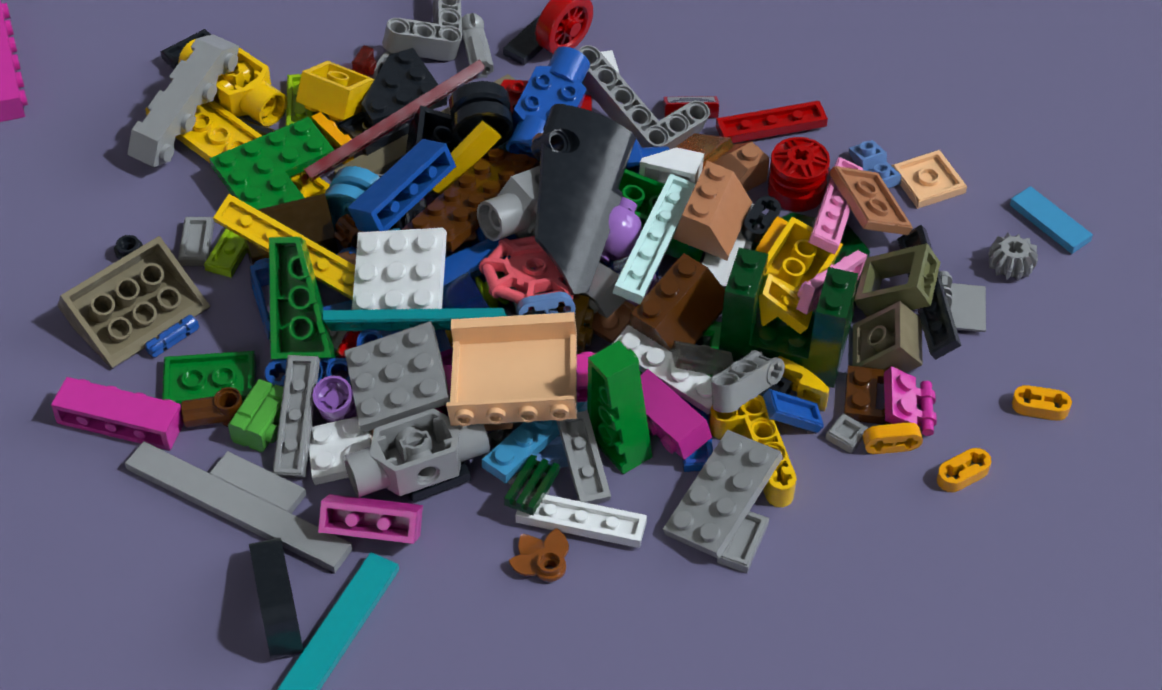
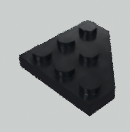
[361,48,447,126]

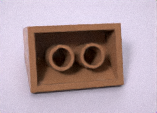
[673,161,752,261]

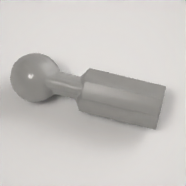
[462,13,494,79]

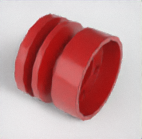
[768,137,830,212]

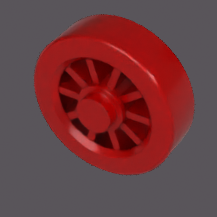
[535,0,593,54]

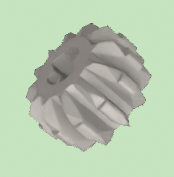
[988,232,1038,281]

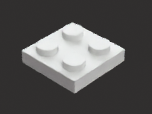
[309,416,372,485]

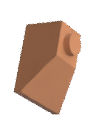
[702,141,770,192]

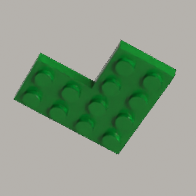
[209,117,334,210]

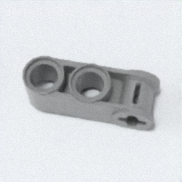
[711,350,785,413]

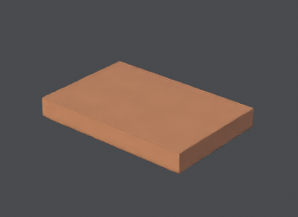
[829,166,913,235]

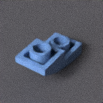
[849,140,901,188]

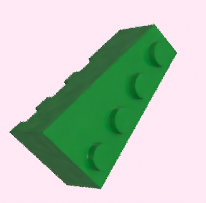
[269,237,336,360]
[587,341,653,474]

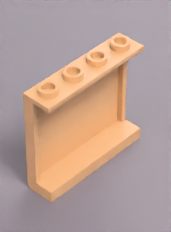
[446,312,577,426]

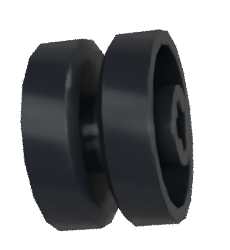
[449,81,514,149]

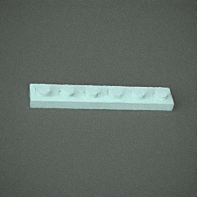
[613,173,696,304]

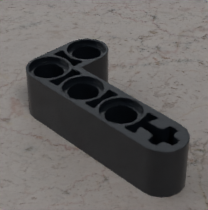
[249,537,304,660]

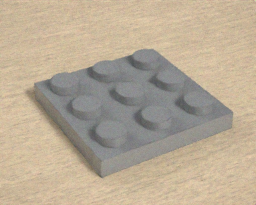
[345,321,450,432]

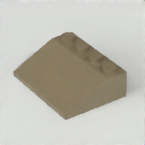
[57,236,210,369]

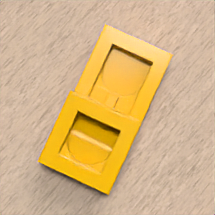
[778,356,830,412]

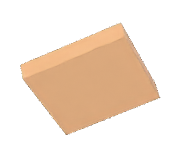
[891,150,967,209]

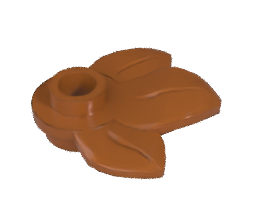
[509,528,569,582]

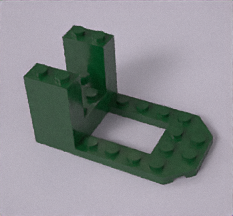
[718,213,870,388]

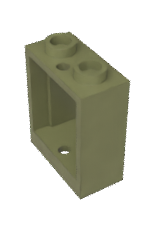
[854,243,941,317]

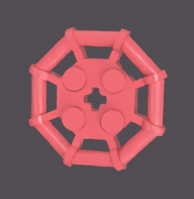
[479,236,574,310]

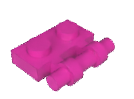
[884,366,937,436]

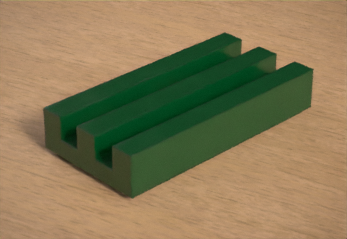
[504,454,560,515]

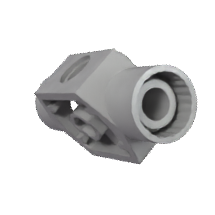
[477,166,540,241]
[344,408,490,498]

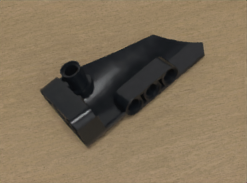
[531,104,636,295]

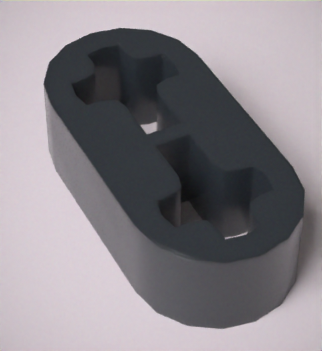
[741,196,781,243]

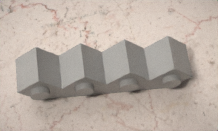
[127,34,239,167]

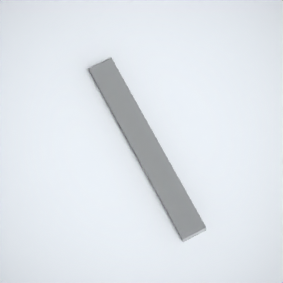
[125,441,353,573]

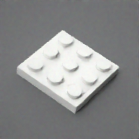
[352,228,447,310]

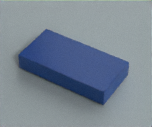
[763,389,824,433]

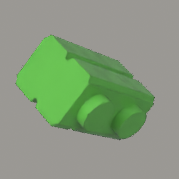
[228,379,284,452]

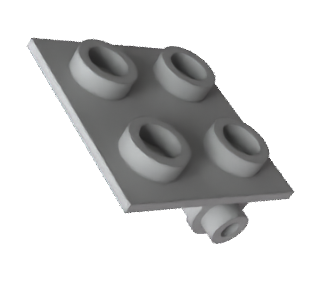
[939,271,986,332]

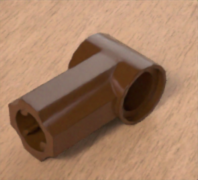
[181,387,243,428]

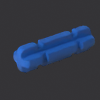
[145,315,199,358]

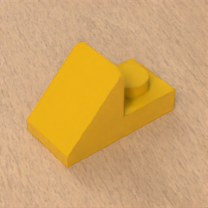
[758,273,813,334]

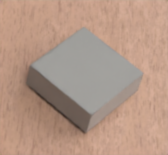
[826,413,868,454]

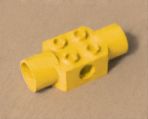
[178,39,287,126]

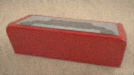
[663,96,719,118]

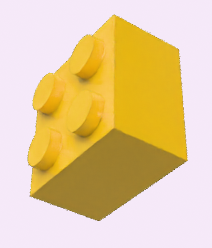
[296,61,374,121]

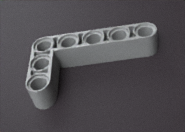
[382,0,462,61]
[578,45,710,149]

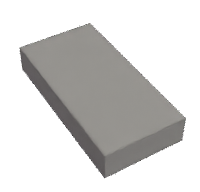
[178,217,214,266]
[717,511,769,573]

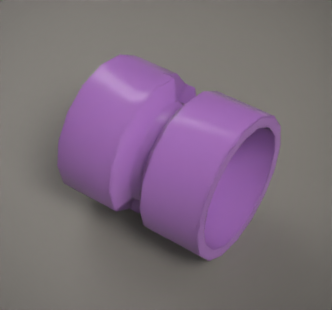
[312,375,357,423]

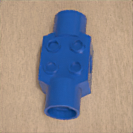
[506,46,590,158]

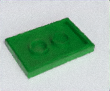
[162,351,256,409]

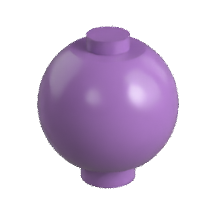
[600,197,642,262]

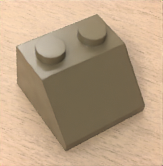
[852,301,923,373]

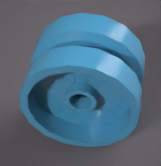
[325,166,380,230]

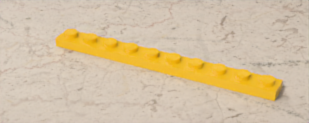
[213,194,453,348]

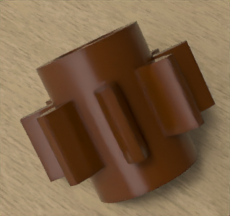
[333,214,363,248]

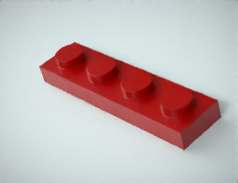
[716,101,828,145]

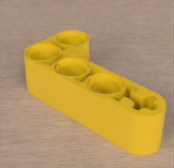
[709,395,797,507]

